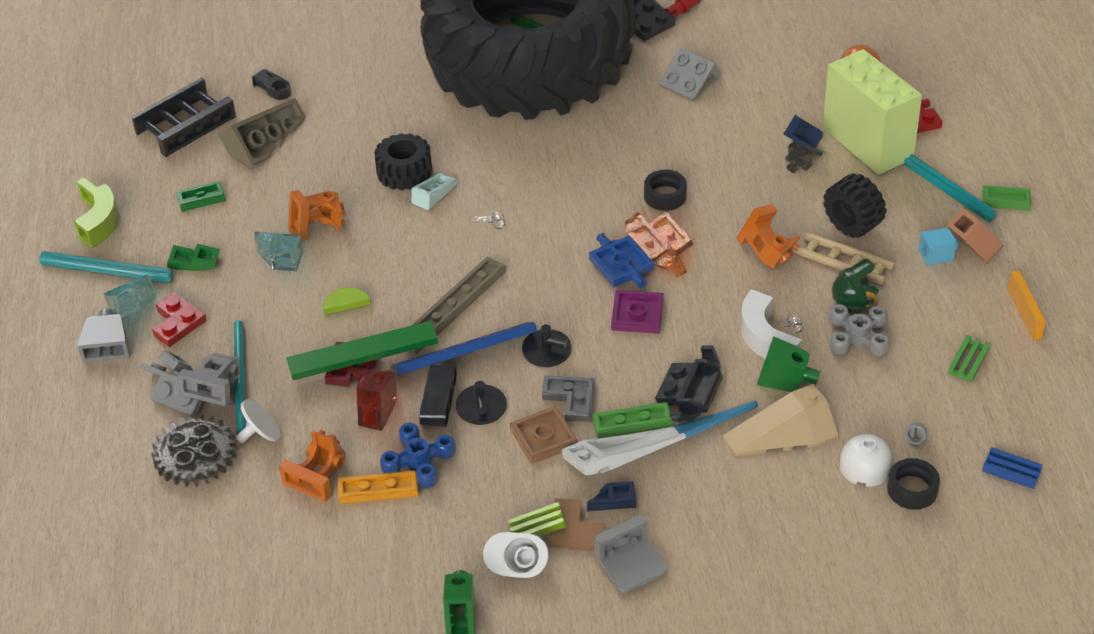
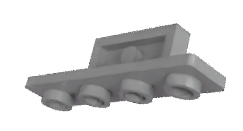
[141,362,234,418]

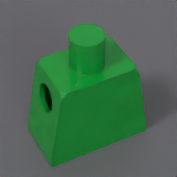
[757,336,821,392]
[443,570,475,634]

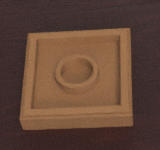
[509,406,578,464]

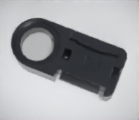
[252,69,291,100]

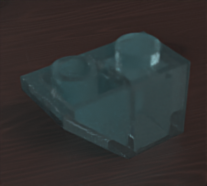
[254,231,303,271]
[103,274,157,317]

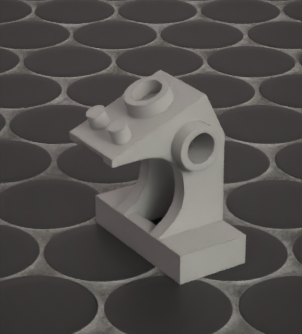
[178,353,240,407]

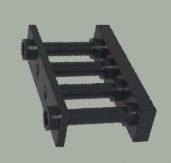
[132,78,236,157]

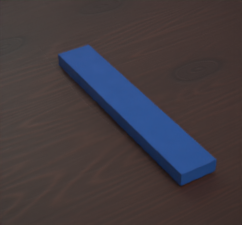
[391,322,537,375]

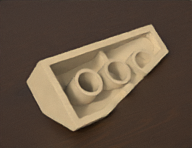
[722,383,839,457]

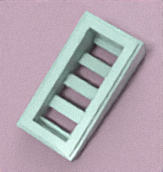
[411,172,458,210]

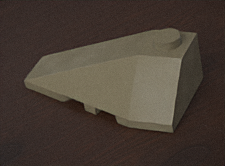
[218,98,305,166]

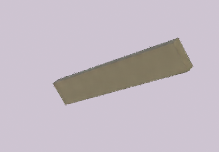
[407,256,506,356]

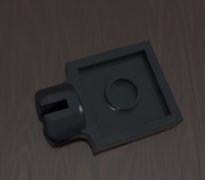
[633,0,676,42]

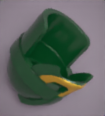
[831,259,879,311]

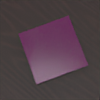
[611,290,664,334]

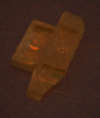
[625,212,694,278]

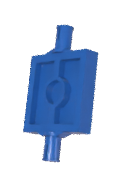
[589,233,654,289]

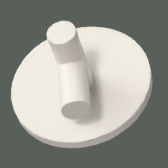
[236,399,281,443]

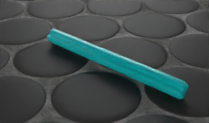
[903,154,997,222]
[39,251,173,283]

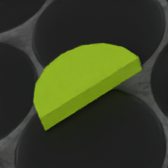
[323,287,371,315]

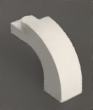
[741,289,802,359]

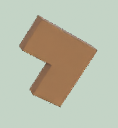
[549,498,606,550]

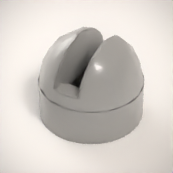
[905,423,927,445]

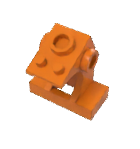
[288,190,346,242]
[736,204,800,269]
[279,429,346,502]

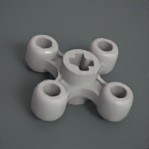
[829,304,890,357]

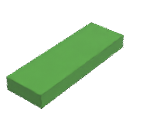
[592,402,673,439]

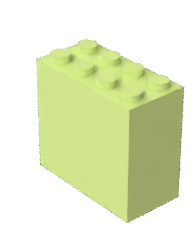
[823,49,922,175]

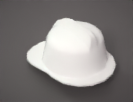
[483,532,549,578]

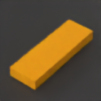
[1007,271,1046,340]
[338,470,418,504]

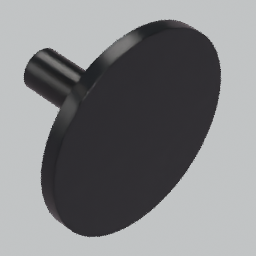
[522,324,571,367]
[456,381,507,425]

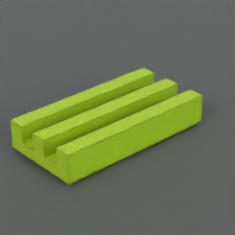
[508,502,566,537]

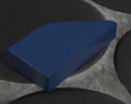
[587,481,636,511]

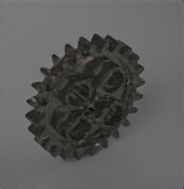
[151,415,238,487]

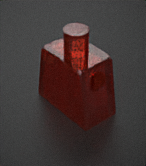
[356,369,397,431]

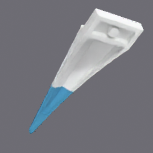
[561,401,758,476]

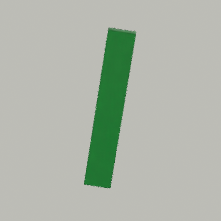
[286,321,438,380]

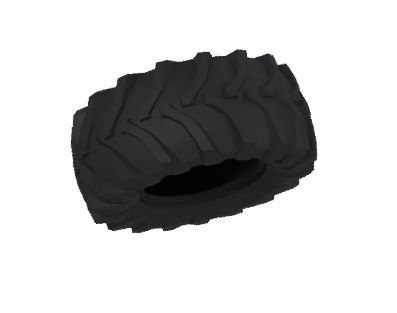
[420,0,636,120]

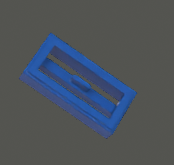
[982,447,1043,489]

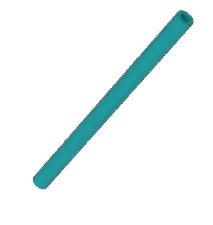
[234,320,246,435]

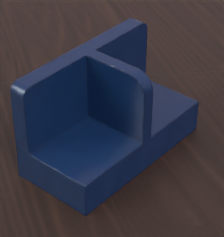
[783,115,824,156]

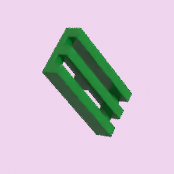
[176,181,226,212]

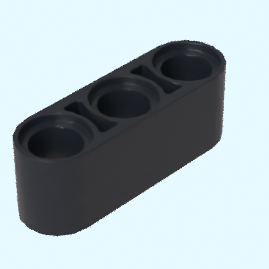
[419,365,457,427]

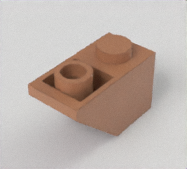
[947,208,1004,263]

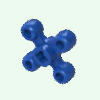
[380,422,456,488]

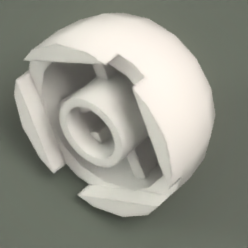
[839,434,893,487]

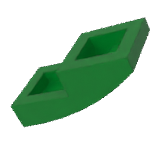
[167,244,220,271]

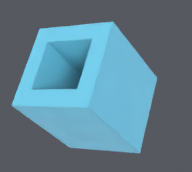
[919,228,958,265]

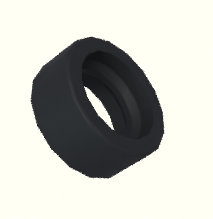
[644,170,687,211]
[887,458,940,509]

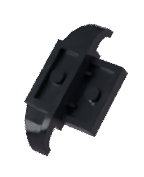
[655,345,723,422]

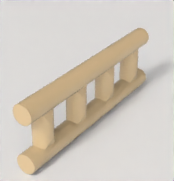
[794,231,895,286]

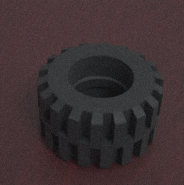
[374,133,432,190]
[823,173,887,238]

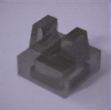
[785,141,812,173]

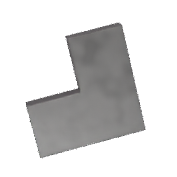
[542,375,595,422]

